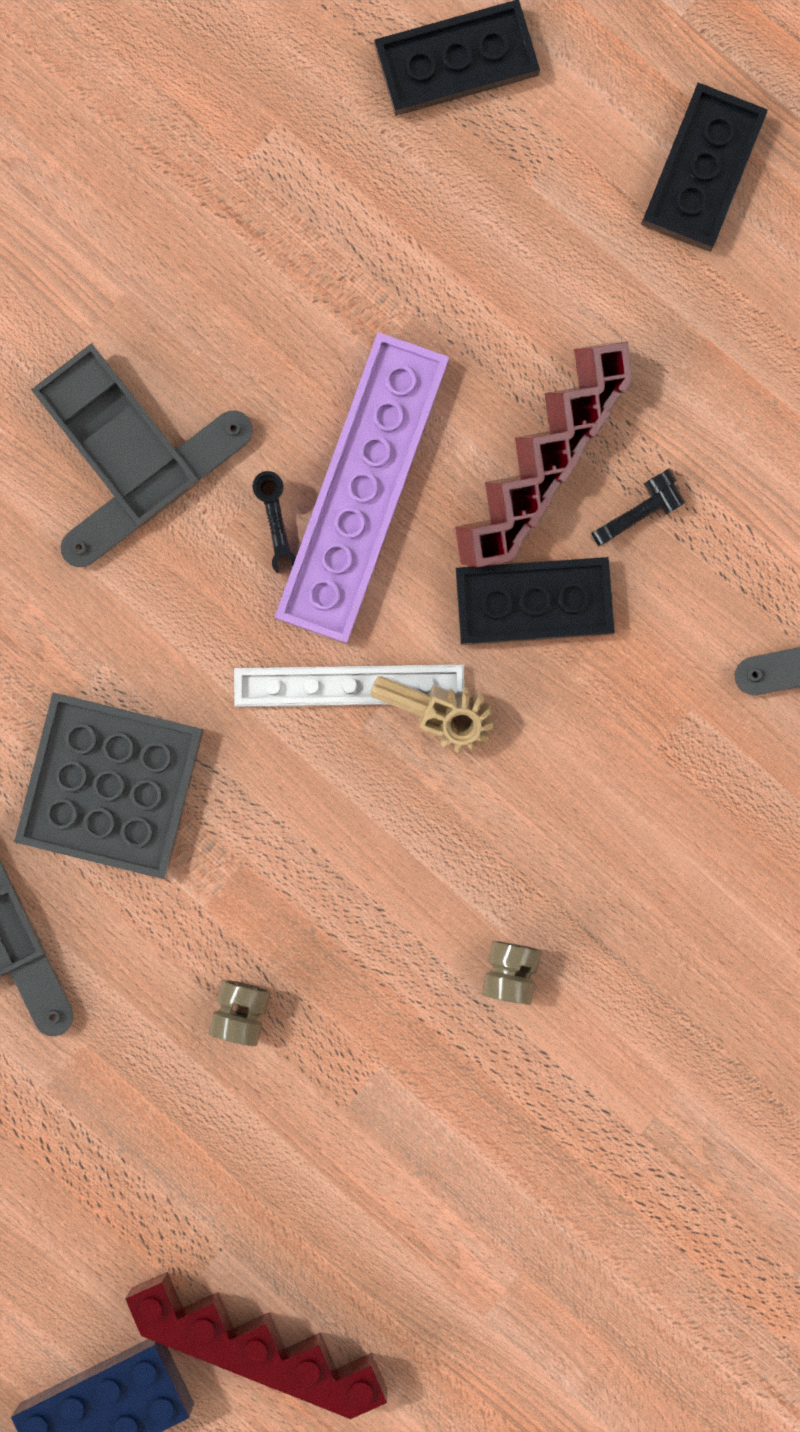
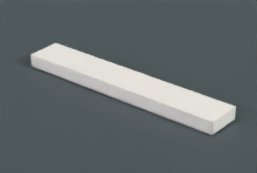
[234,665,464,707]

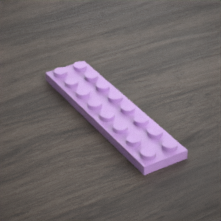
[274,332,449,644]

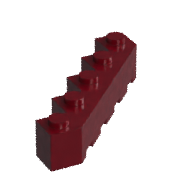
[455,341,633,568]
[125,1272,388,1419]

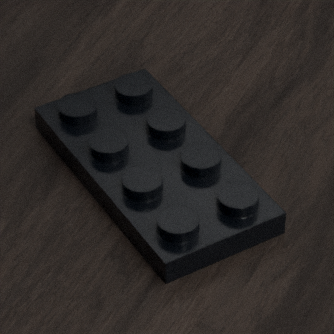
[374,0,540,116]
[641,82,768,252]
[455,557,615,645]

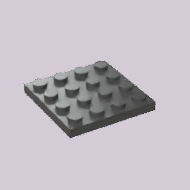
[14,692,203,879]

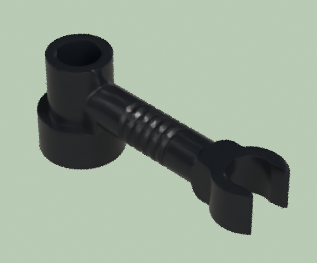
[591,468,686,546]
[252,471,296,573]

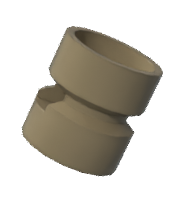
[482,940,541,1005]
[208,979,271,1046]

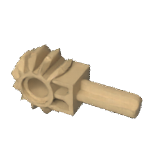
[370,676,495,754]

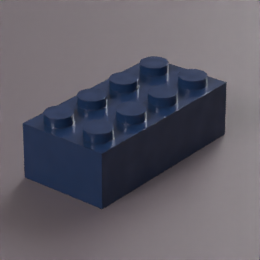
[11,1339,194,1432]

